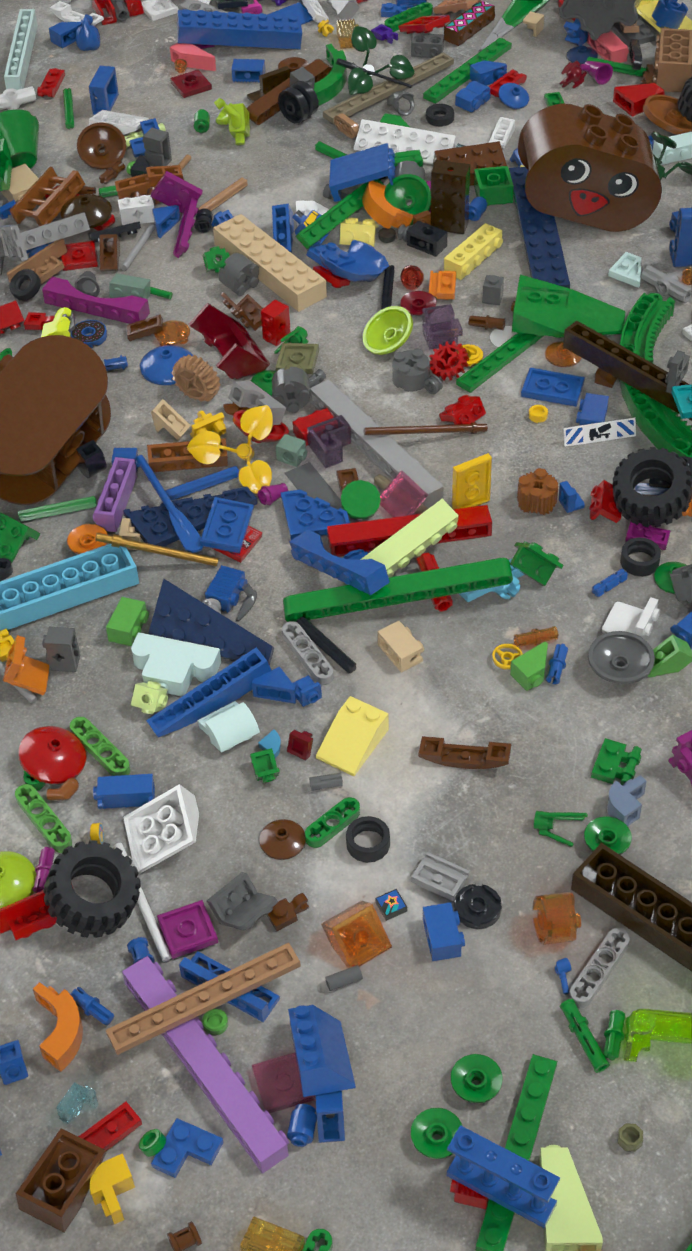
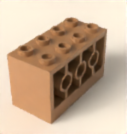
[653,28,692,92]

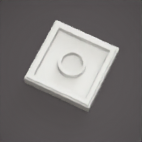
[142,0,179,21]

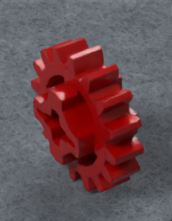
[429,341,470,381]

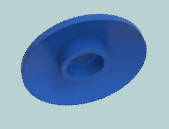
[498,83,529,109]

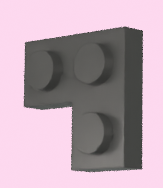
[665,350,690,393]

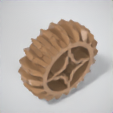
[171,354,221,402]

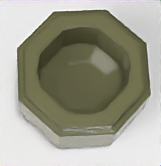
[618,1123,643,1152]

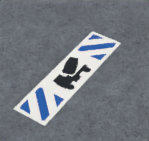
[564,418,636,447]

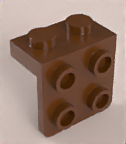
[220,292,263,331]

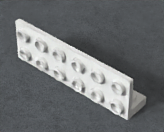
[354,119,458,165]

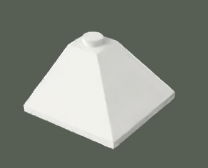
[89,110,149,135]
[123,784,199,875]

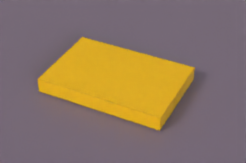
[452,453,492,509]

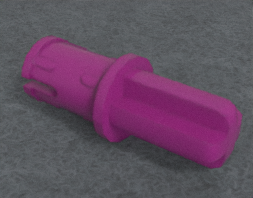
[33,847,55,893]

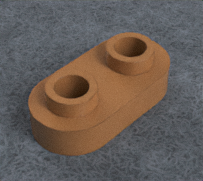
[334,113,359,139]

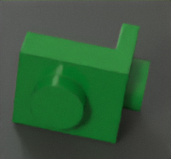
[250,748,280,783]

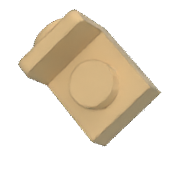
[119,518,141,550]

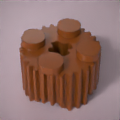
[517,468,559,516]

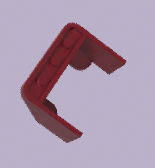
[188,303,270,379]

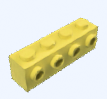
[444,223,503,280]

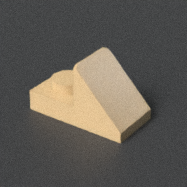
[151,399,191,440]

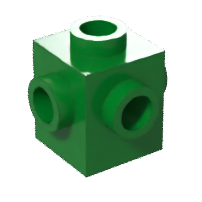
[202,246,230,273]

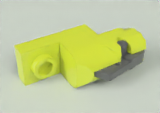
[41,307,75,337]

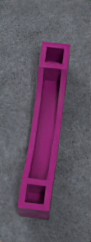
[42,277,150,324]

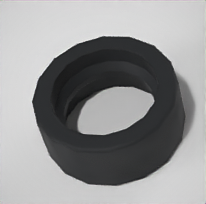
[620,537,661,577]
[346,816,390,863]

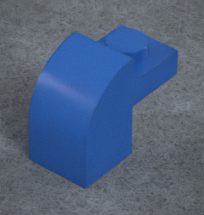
[564,18,588,46]

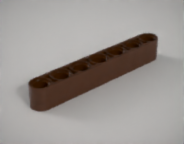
[247,59,332,125]

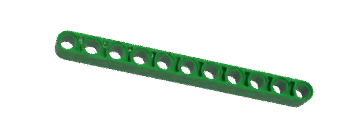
[283,558,513,622]

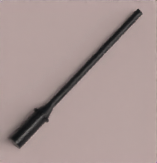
[336,58,412,88]

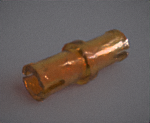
[513,626,559,648]

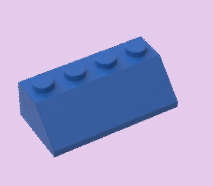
[288,1005,356,1097]

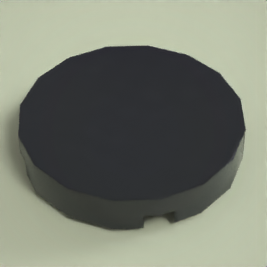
[454,884,502,929]

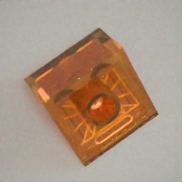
[321,900,392,968]

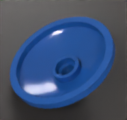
[140,345,193,385]

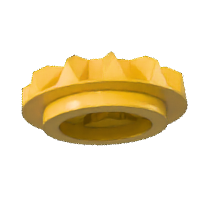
[462,344,483,367]

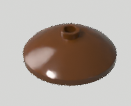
[77,123,126,170]

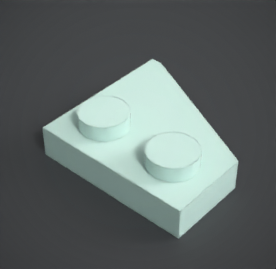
[608,252,642,288]

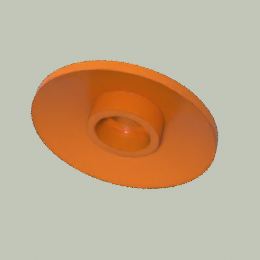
[67,524,108,554]

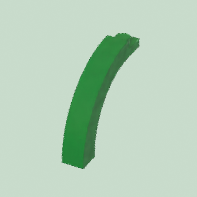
[314,43,347,106]

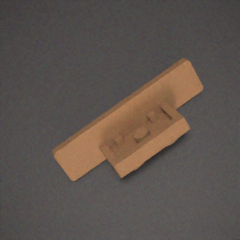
[7,239,67,284]

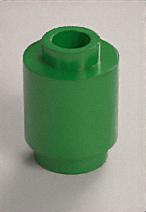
[193,109,210,133]

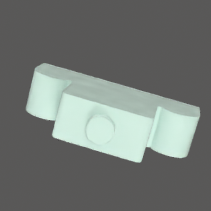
[131,632,221,697]

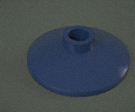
[567,46,598,64]

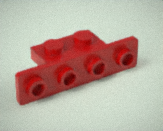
[0,883,74,940]

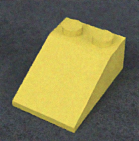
[316,696,389,776]

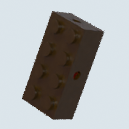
[431,160,470,234]

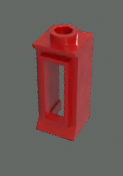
[92,0,117,25]

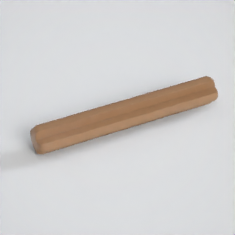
[198,177,248,211]

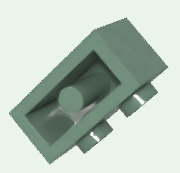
[109,273,150,299]

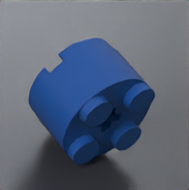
[652,0,688,29]

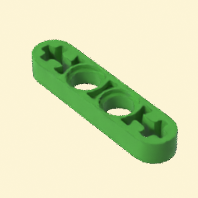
[70,717,130,776]
[15,784,72,853]

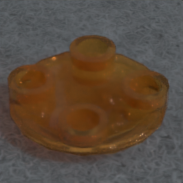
[154,320,190,346]

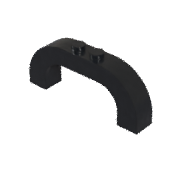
[76,440,107,478]

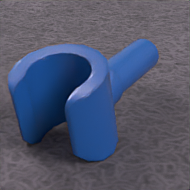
[555,958,572,995]

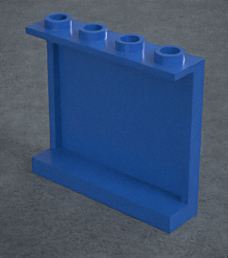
[329,143,396,202]

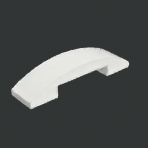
[50,1,104,26]

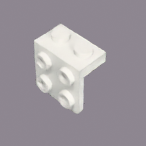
[602,597,660,639]

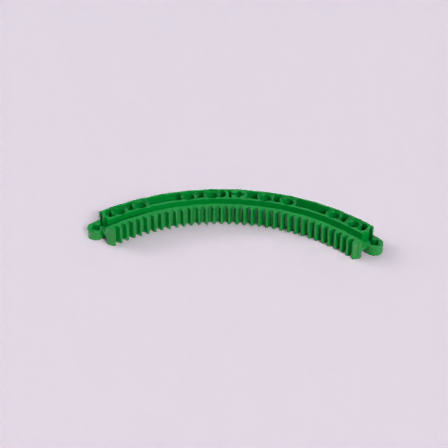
[619,293,692,457]

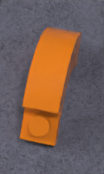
[363,180,413,229]
[33,982,83,1072]

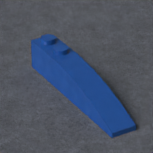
[146,647,271,737]

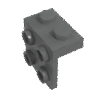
[206,872,278,930]

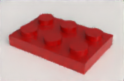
[399,15,450,34]

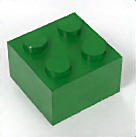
[474,166,514,206]

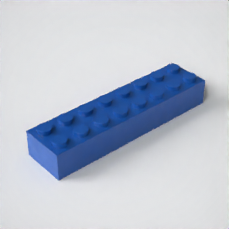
[177,9,302,49]

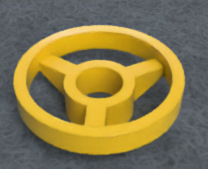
[492,644,523,670]

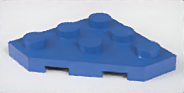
[281,489,350,540]

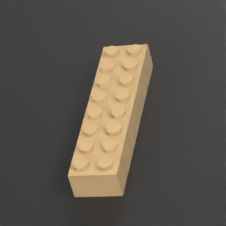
[213,214,327,312]

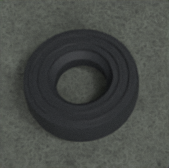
[426,104,455,127]
[9,269,41,301]

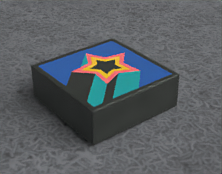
[375,889,407,921]

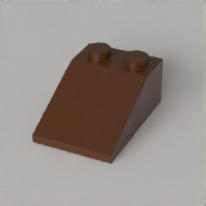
[15,1128,106,1233]

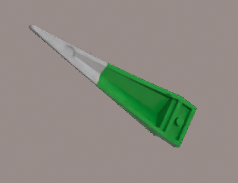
[479,0,550,52]

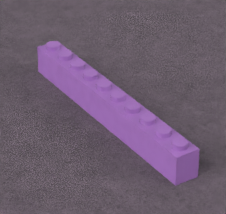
[122,956,289,1174]

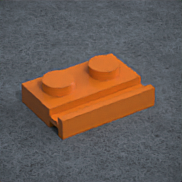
[429,271,456,300]

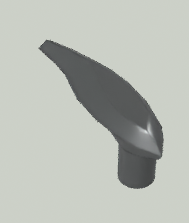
[236,583,257,622]

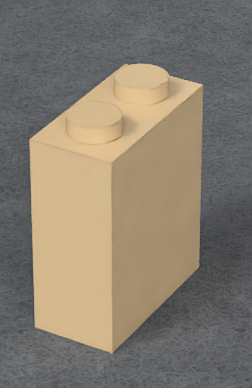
[1,164,39,203]

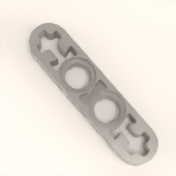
[282,622,334,685]
[569,928,630,1008]

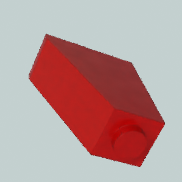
[613,83,665,117]

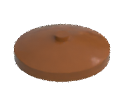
[643,95,692,135]

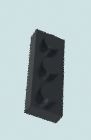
[88,221,141,243]

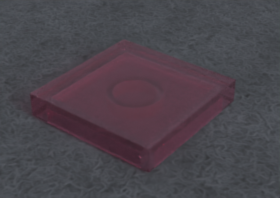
[380,470,428,517]
[252,1053,316,1114]

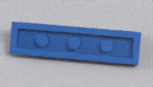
[179,951,280,1022]

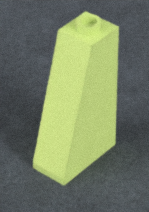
[539,1145,603,1251]

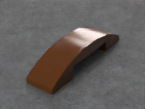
[418,736,512,769]

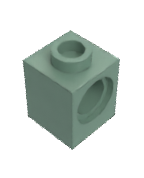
[276,434,308,467]

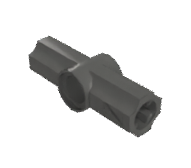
[110,0,129,22]

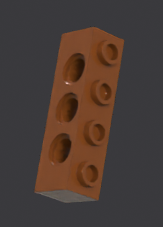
[147,438,228,472]

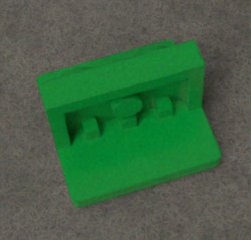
[510,541,564,586]

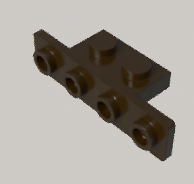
[247,66,290,103]

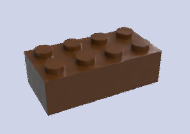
[433,141,507,186]

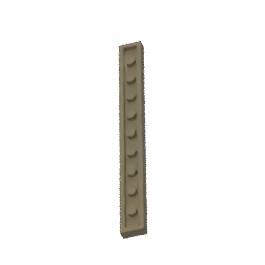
[323,52,454,124]

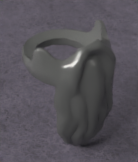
[387,90,414,115]
[75,271,100,297]

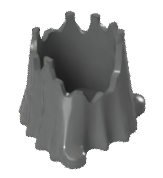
[559,0,641,40]

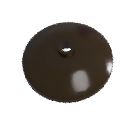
[60,194,112,228]

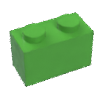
[106,597,149,646]

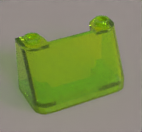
[624,1009,692,1062]

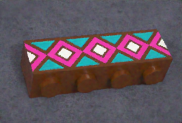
[444,1,495,46]

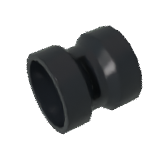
[194,209,213,233]

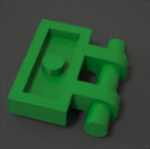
[591,738,642,786]

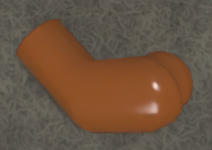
[47,778,79,800]

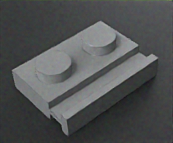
[411,852,470,902]

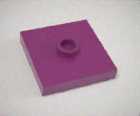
[157,900,219,959]

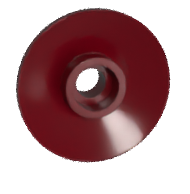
[400,291,437,316]

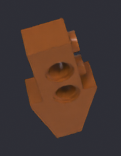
[115,165,184,205]

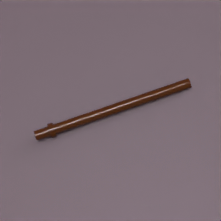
[363,422,488,435]

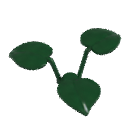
[348,26,415,95]
[651,131,692,181]

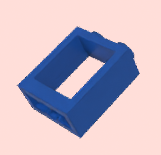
[89,65,119,115]

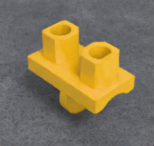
[190,410,226,438]

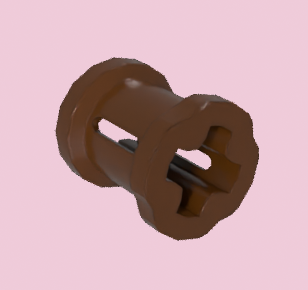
[167,1221,202,1251]

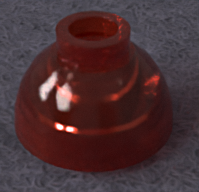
[400,265,424,290]

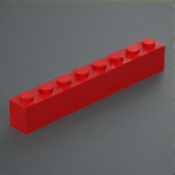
[327,505,492,557]

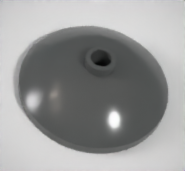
[588,631,655,684]

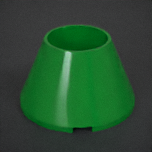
[0,109,39,169]

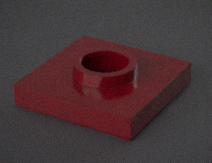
[170,69,212,98]

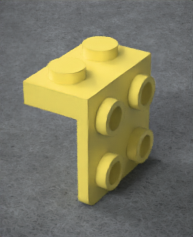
[340,218,379,247]

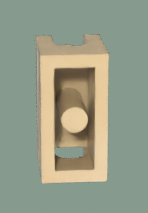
[378,621,424,673]

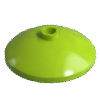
[362,306,413,355]
[0,851,36,908]

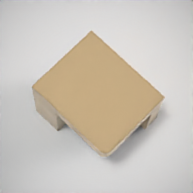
[523,11,544,37]

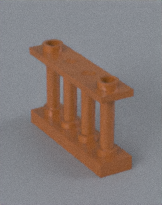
[9,166,85,226]

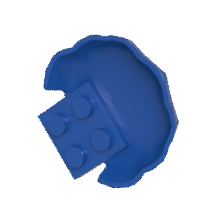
[306,240,389,282]

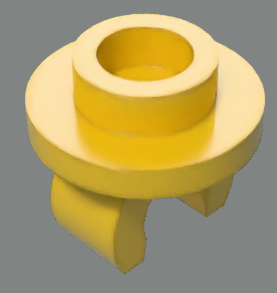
[317,20,334,37]

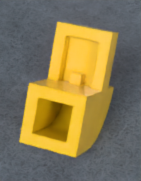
[90,1153,135,1224]

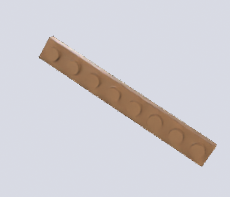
[106,943,301,1055]

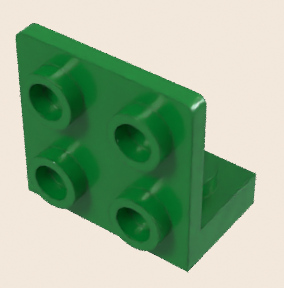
[0,512,41,563]

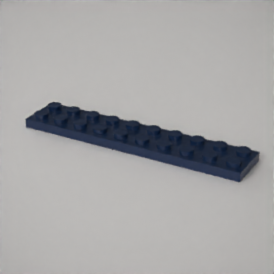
[509,167,570,289]

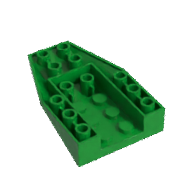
[512,274,625,338]

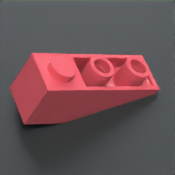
[170,43,216,71]

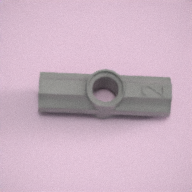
[641,265,692,304]

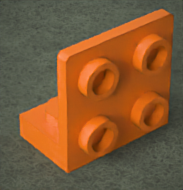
[3,635,50,695]

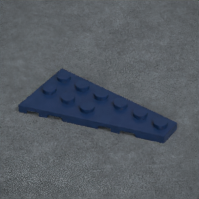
[123,487,258,547]

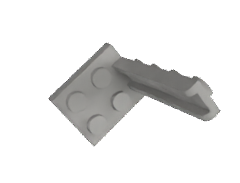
[0,212,90,261]

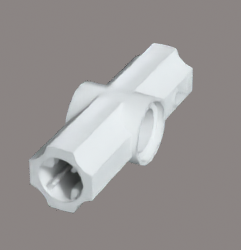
[0,86,36,110]

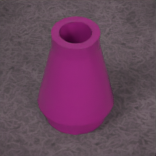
[257,483,288,505]

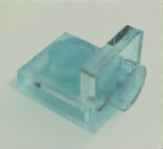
[56,1082,99,1124]

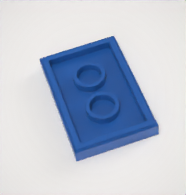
[521,368,585,407]
[200,497,254,554]

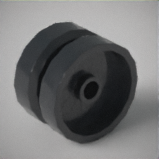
[278,81,319,124]

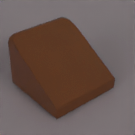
[594,367,618,388]

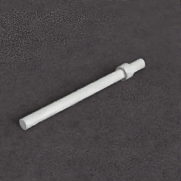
[114,843,172,962]

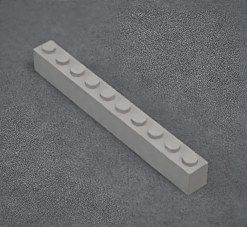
[310,379,444,508]

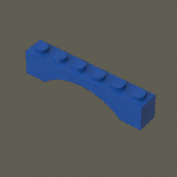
[289,530,390,595]

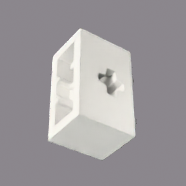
[118,195,154,225]

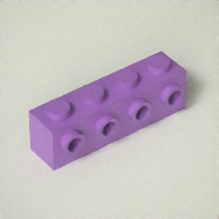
[93,457,137,532]

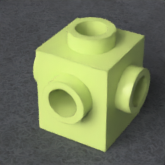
[131,681,168,714]

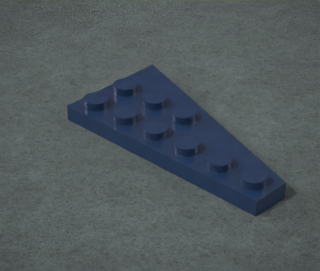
[148,579,274,666]

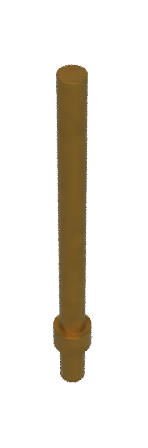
[95,533,218,566]

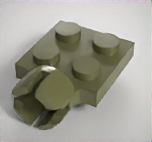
[275,343,319,375]

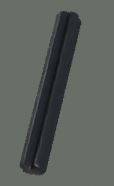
[381,265,395,310]
[296,616,357,673]

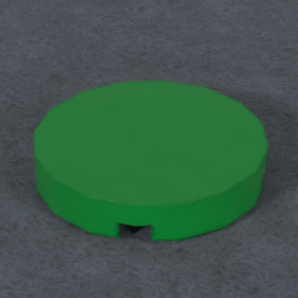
[341,480,381,520]

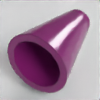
[580,61,613,85]

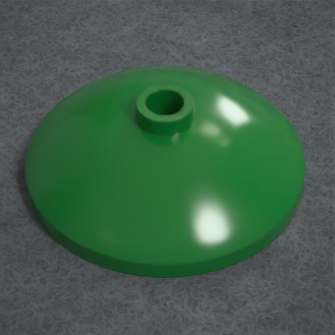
[384,174,431,225]

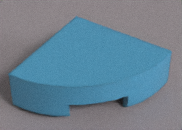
[258,730,281,758]

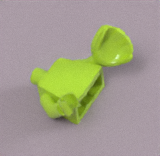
[214,98,250,146]

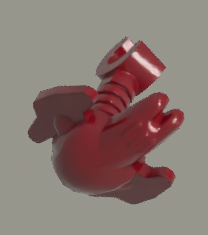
[560,60,587,89]

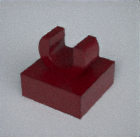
[287,730,313,761]

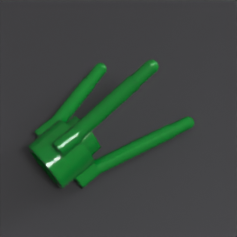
[274,326,308,354]
[534,811,588,847]

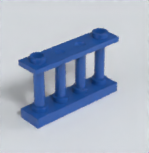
[447,1125,560,1228]

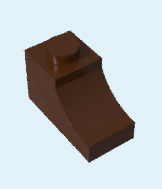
[99,234,120,271]

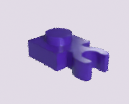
[371,24,398,44]

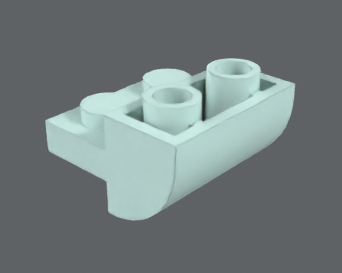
[197,701,260,752]

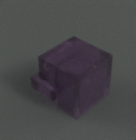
[422,304,463,350]

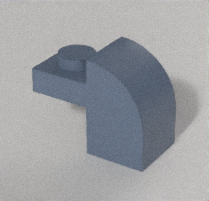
[607,775,647,826]

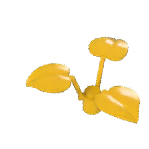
[187,405,273,494]

